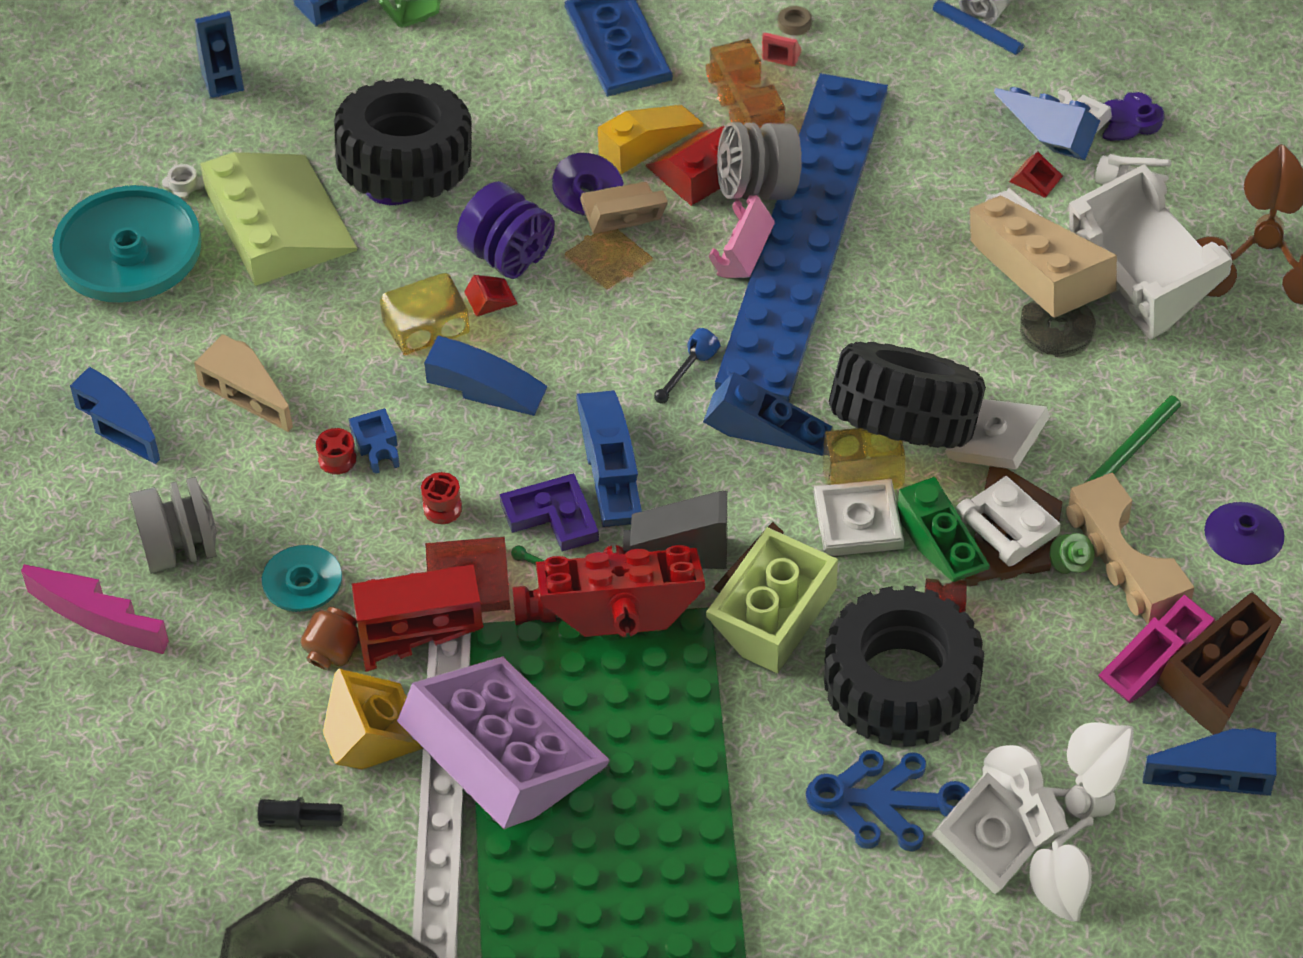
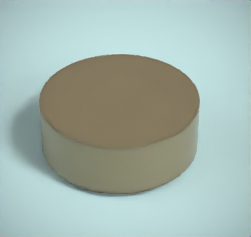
[778,6,812,36]

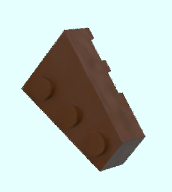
[1157,591,1283,735]

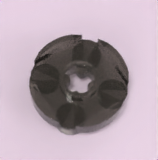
[1020,300,1096,358]

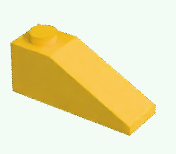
[597,104,704,174]

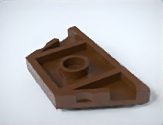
[965,466,1063,587]

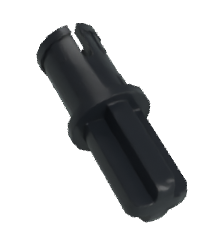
[257,797,344,831]

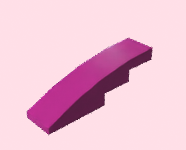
[21,564,169,654]

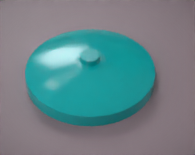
[52,185,202,303]

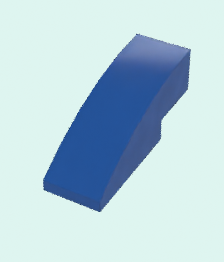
[424,335,547,416]
[70,366,160,464]

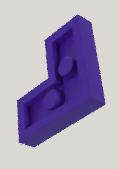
[499,473,599,552]

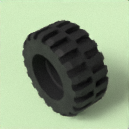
[334,78,472,202]
[829,341,986,448]
[824,586,984,747]

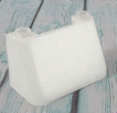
[1069,164,1232,339]

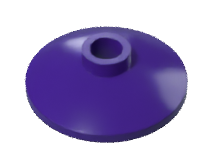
[552,153,623,216]
[1204,502,1285,565]

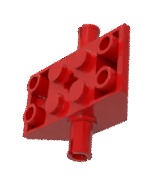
[536,545,706,637]

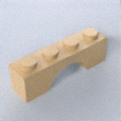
[1066,472,1195,624]

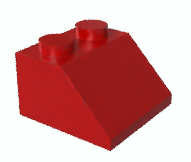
[646,126,725,206]

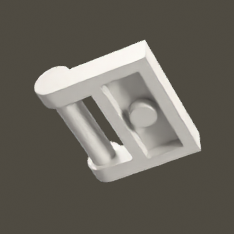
[955,476,1061,566]

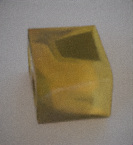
[380,273,470,356]
[823,428,905,489]

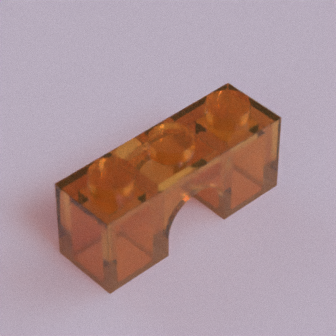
[706,38,785,128]

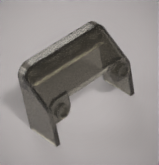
[219,877,438,958]

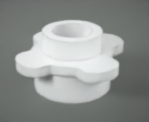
[162,164,204,199]

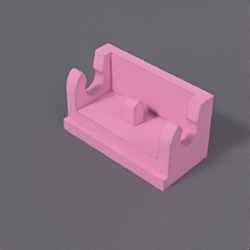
[709,195,775,278]

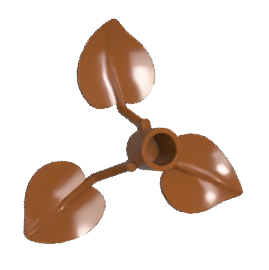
[1196,144,1303,305]

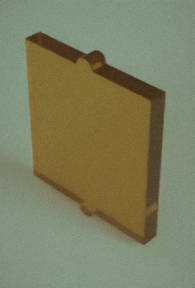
[565,229,653,290]

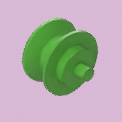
[1050,533,1095,574]

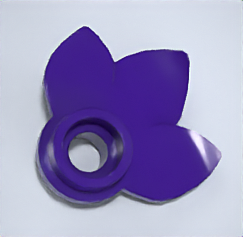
[1102,92,1165,141]

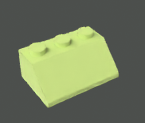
[706,527,838,674]

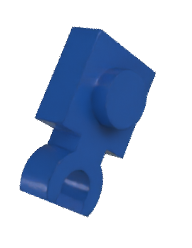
[348,408,400,474]

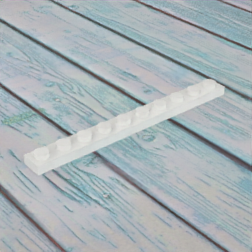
[411,633,471,958]

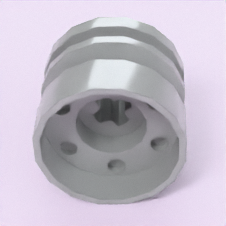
[717,122,802,200]
[129,476,217,574]

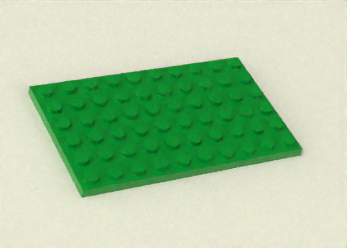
[470,607,747,958]

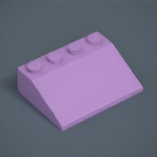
[397,657,609,829]

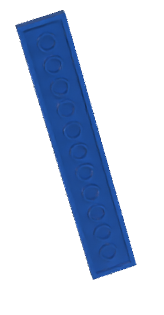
[715,73,888,402]

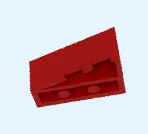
[351,564,483,672]

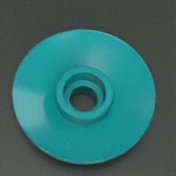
[262,545,342,612]

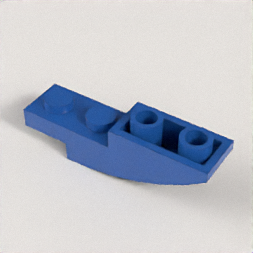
[576,390,642,527]

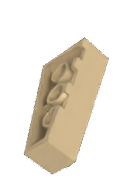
[970,195,1117,318]

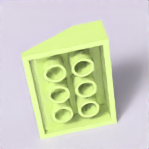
[200,152,358,286]

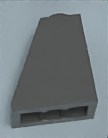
[623,491,728,569]

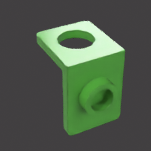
[379,0,441,27]

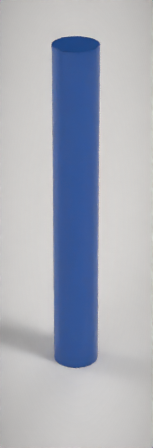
[933,0,1024,55]

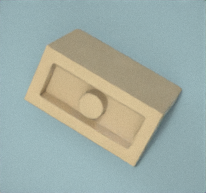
[580,182,668,234]

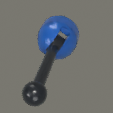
[654,328,721,403]

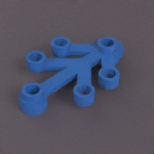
[806,750,970,851]

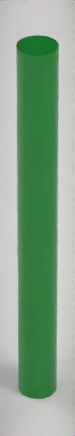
[1084,395,1181,483]

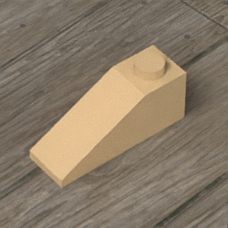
[194,334,293,432]

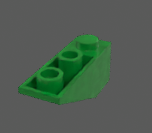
[898,476,990,582]

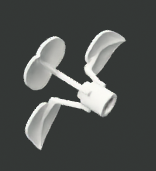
[983,723,1134,922]

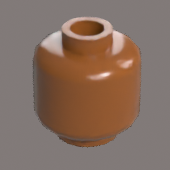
[300,607,360,670]

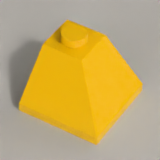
[323,668,423,770]

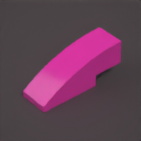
[1098,595,1215,704]

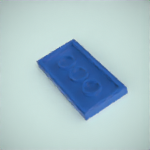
[564,0,673,97]

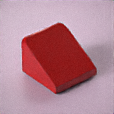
[1009,151,1063,198]
[464,275,518,317]

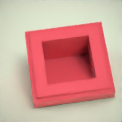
[762,32,802,67]

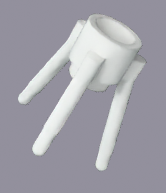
[1095,154,1171,185]

